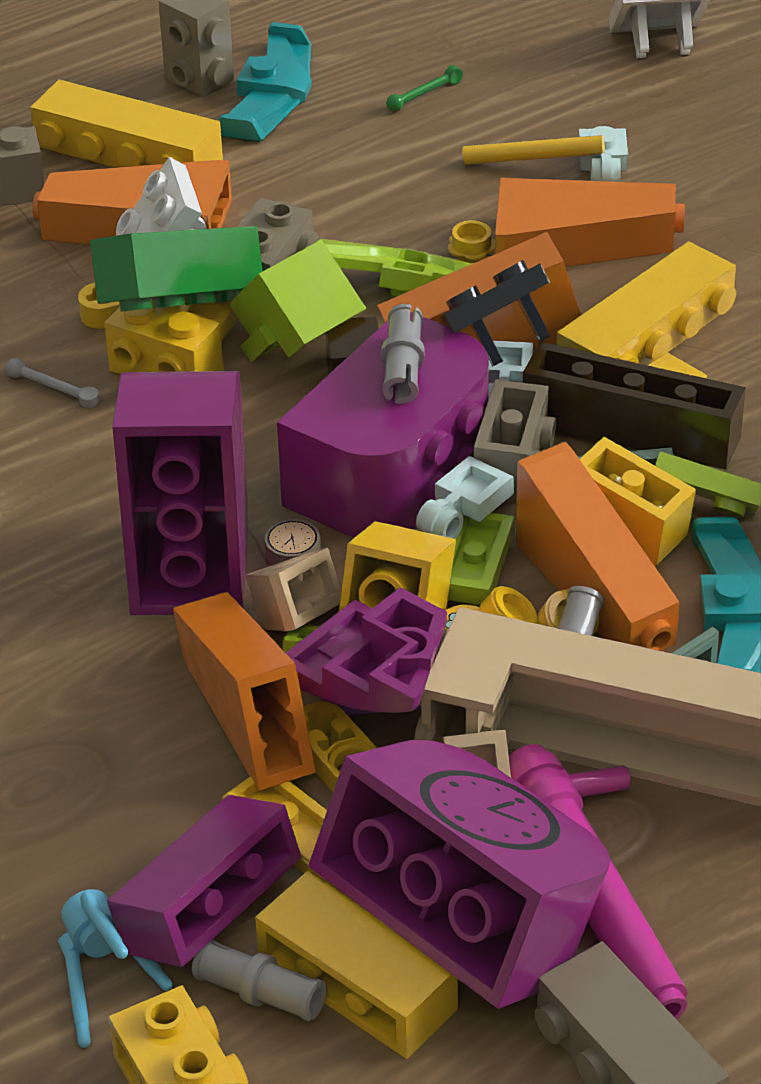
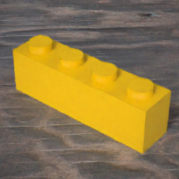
[30,79,223,168]
[557,241,736,365]

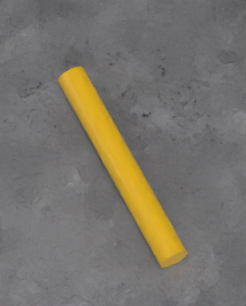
[462,135,605,165]

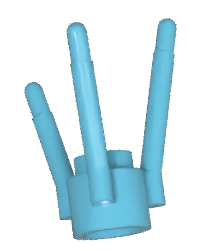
[58,889,173,1048]

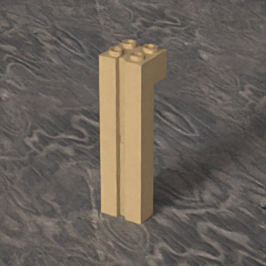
[415,607,761,806]

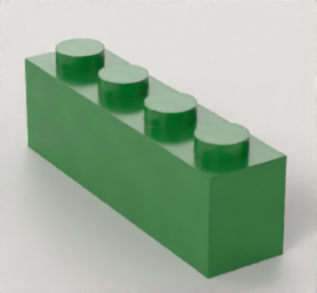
[90,226,263,312]

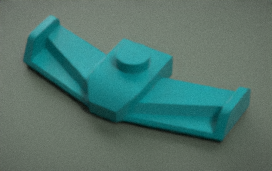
[217,22,312,142]
[692,517,761,673]

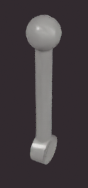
[5,358,99,408]

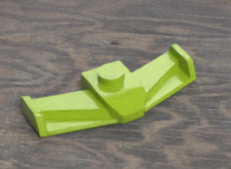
[314,239,472,297]

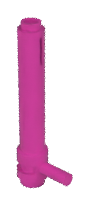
[509,744,687,1019]

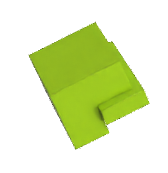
[229,239,366,363]

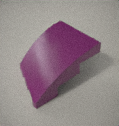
[286,587,447,713]

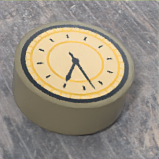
[264,519,321,565]

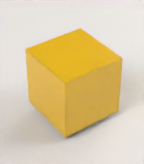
[339,521,456,611]

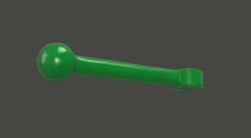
[386,65,463,112]

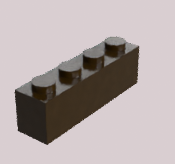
[523,342,746,470]

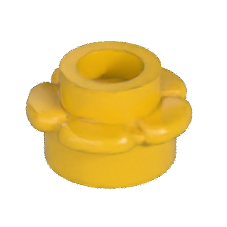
[448,220,495,264]

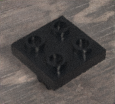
[441,260,550,367]

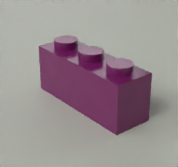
[106,795,302,967]

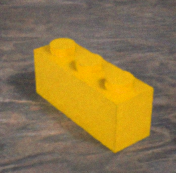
[255,871,458,1059]

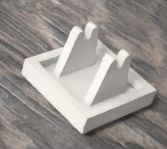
[609,0,710,59]
[116,157,206,236]

